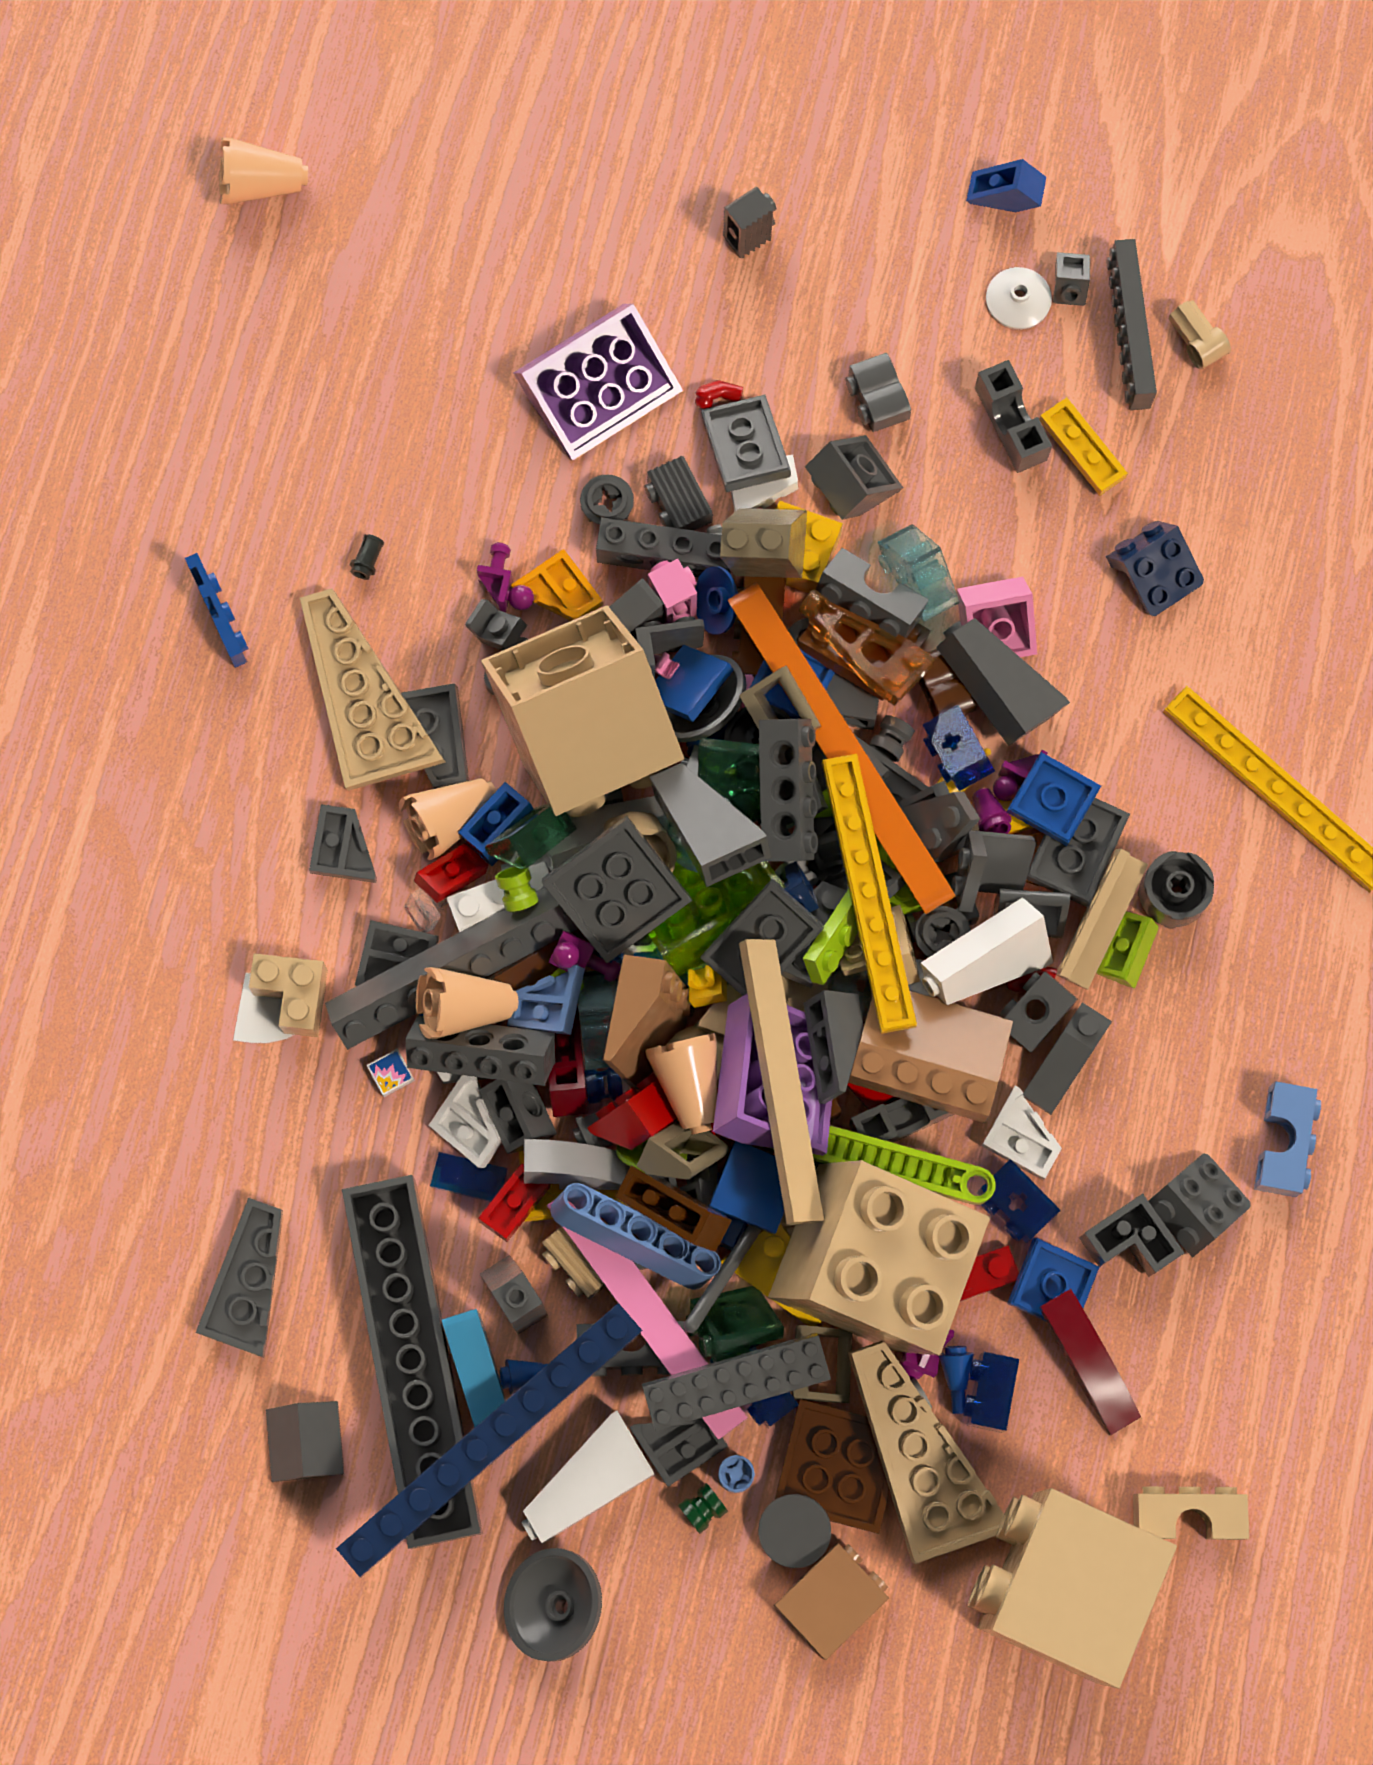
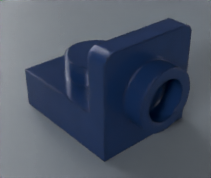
[783,861,819,912]

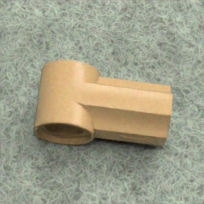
[1168,300,1231,370]

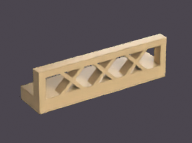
[1056,848,1148,990]

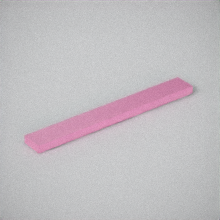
[547,1201,747,1440]

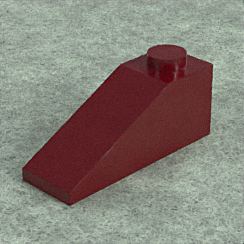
[549,1006,588,1117]

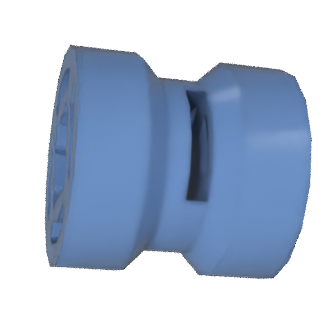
[718,1455,755,1493]

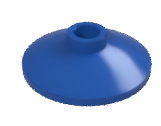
[695,566,738,635]

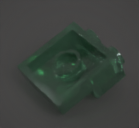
[698,738,761,822]
[686,1286,784,1362]

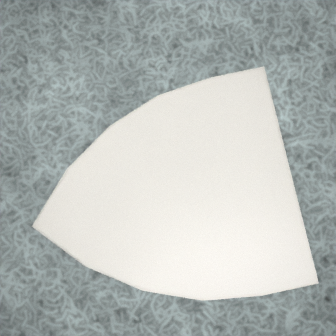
[233,973,293,1043]

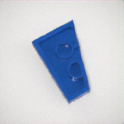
[185,553,249,668]

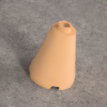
[219,137,308,205]
[399,778,497,860]
[416,967,519,1039]
[645,1033,717,1135]

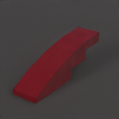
[1039,1289,1141,1435]

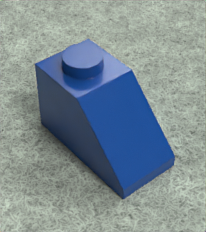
[966,159,1047,213]

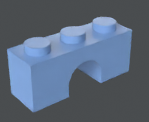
[1254,1081,1321,1198]

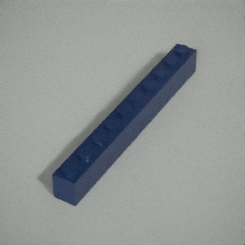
[336,1303,643,1578]

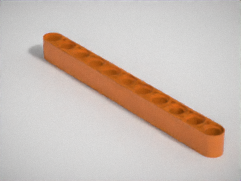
[727,582,956,914]

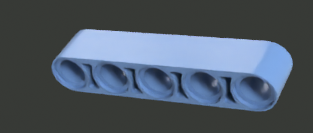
[550,1183,721,1290]

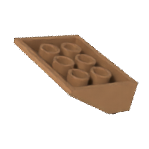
[603,955,695,1090]
[848,991,1013,1123]

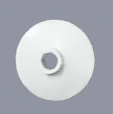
[986,267,1052,330]

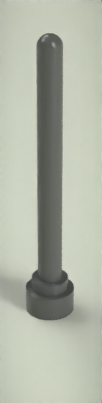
[684,1224,762,1333]

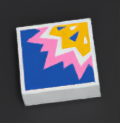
[367,1048,415,1097]

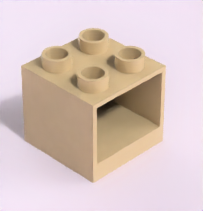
[481,605,684,817]
[768,1160,990,1355]
[968,1488,1177,1689]

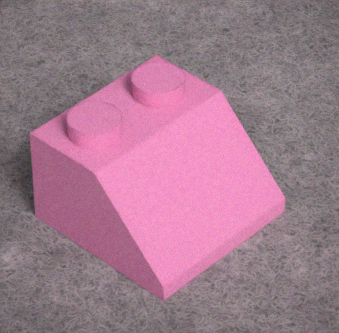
[957,577,1037,657]

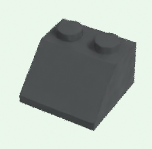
[805,435,903,520]

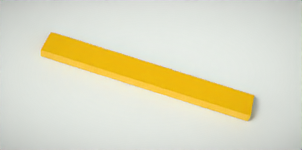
[1163,685,1373,893]
[822,754,917,1034]

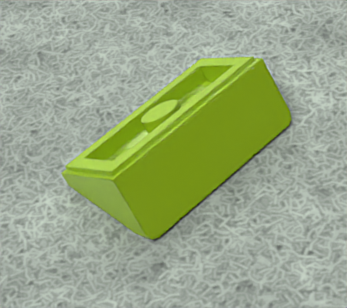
[1096,912,1158,988]

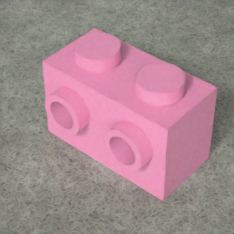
[647,559,697,624]

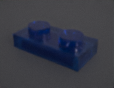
[430,1152,508,1202]

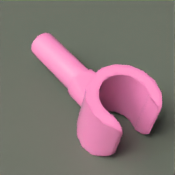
[654,652,680,679]

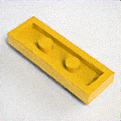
[1039,397,1128,496]

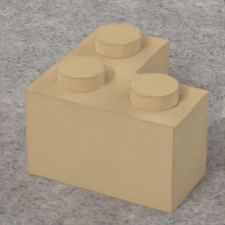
[249,954,328,1037]

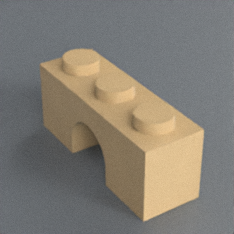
[1133,1486,1249,1540]

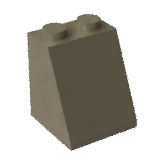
[720,508,807,578]

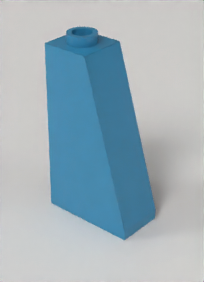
[442,1309,512,1449]

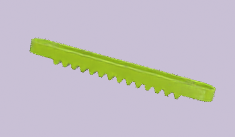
[760,1125,996,1205]

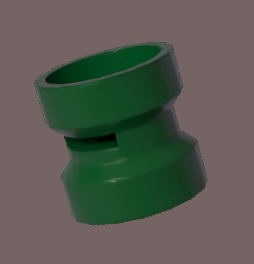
[678,1483,728,1534]

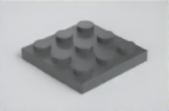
[542,815,692,963]

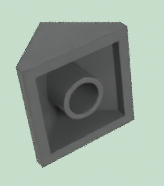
[266,1401,344,1483]

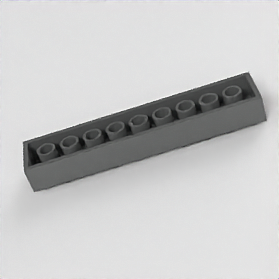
[342,1175,483,1549]

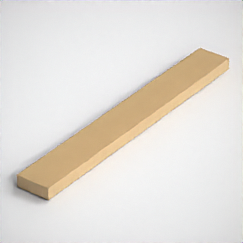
[739,939,824,1225]

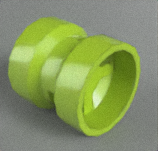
[495,865,539,912]

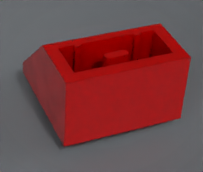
[587,1073,677,1150]

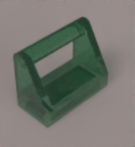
[485,804,577,869]

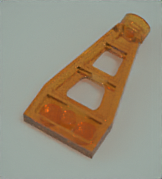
[799,589,936,706]

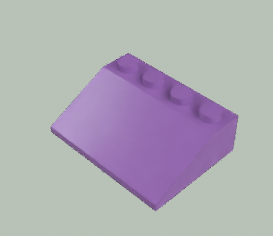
[513,304,683,460]
[713,993,832,1156]

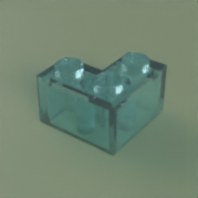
[877,524,960,622]
[578,971,618,1070]

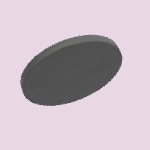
[758,1494,831,1568]

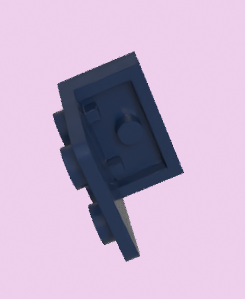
[1106,521,1204,616]

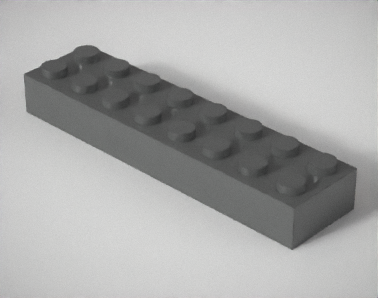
[1106,239,1157,410]
[642,1333,831,1431]

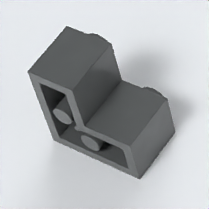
[1079,1194,1184,1277]

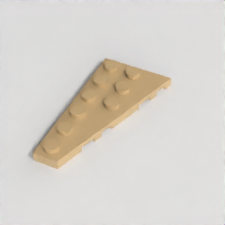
[300,588,446,791]
[848,1341,1004,1564]

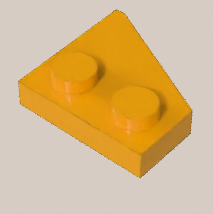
[511,549,603,621]

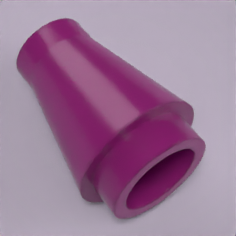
[972,788,1012,834]

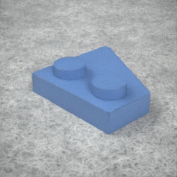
[507,965,585,1035]

